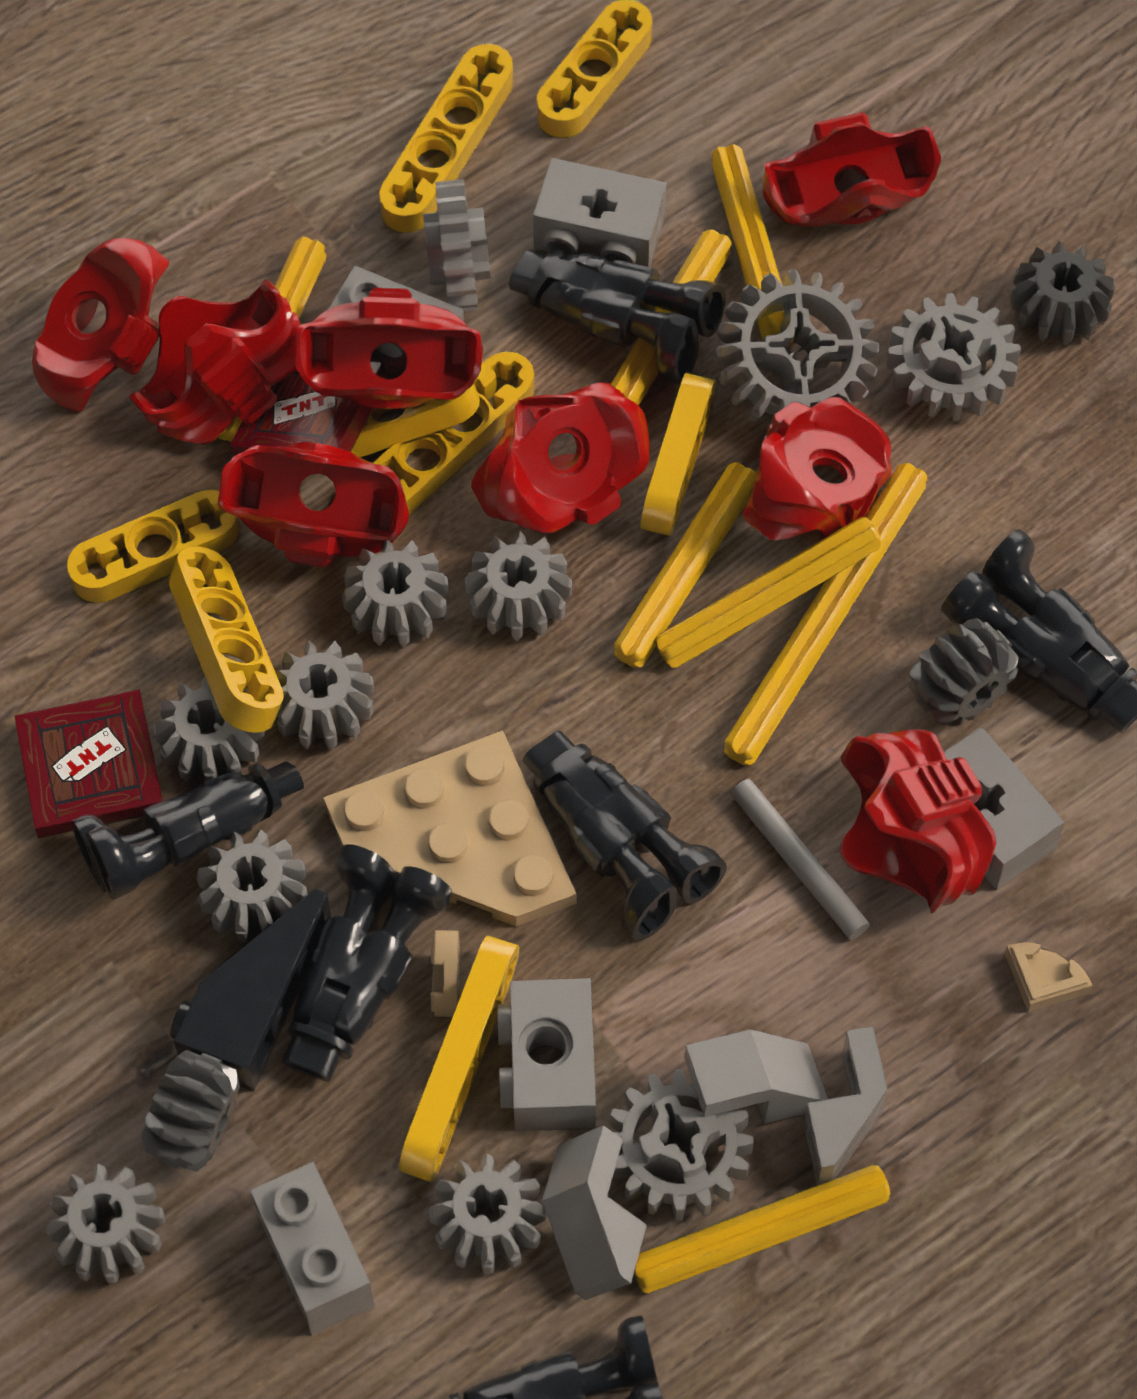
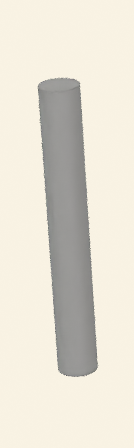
[730,779,870,940]

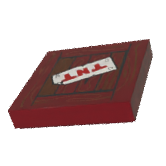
[229,362,389,456]
[14,689,163,838]

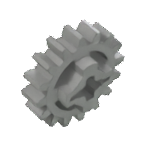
[423,179,491,312]
[886,293,1021,421]
[610,1069,753,1220]

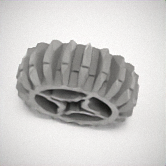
[714,269,879,425]

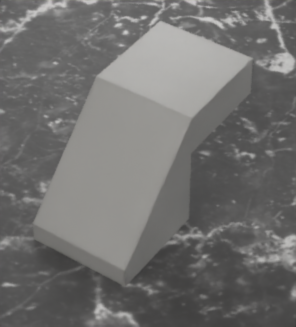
[803,1026,888,1186]
[684,1029,828,1124]
[542,1125,646,1300]

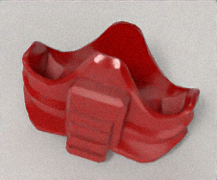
[762,112,941,227]
[32,238,169,413]
[129,279,300,445]
[294,288,483,409]
[471,382,650,533]
[743,397,892,541]
[218,442,409,567]
[839,729,997,914]

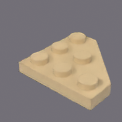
[323,730,577,927]

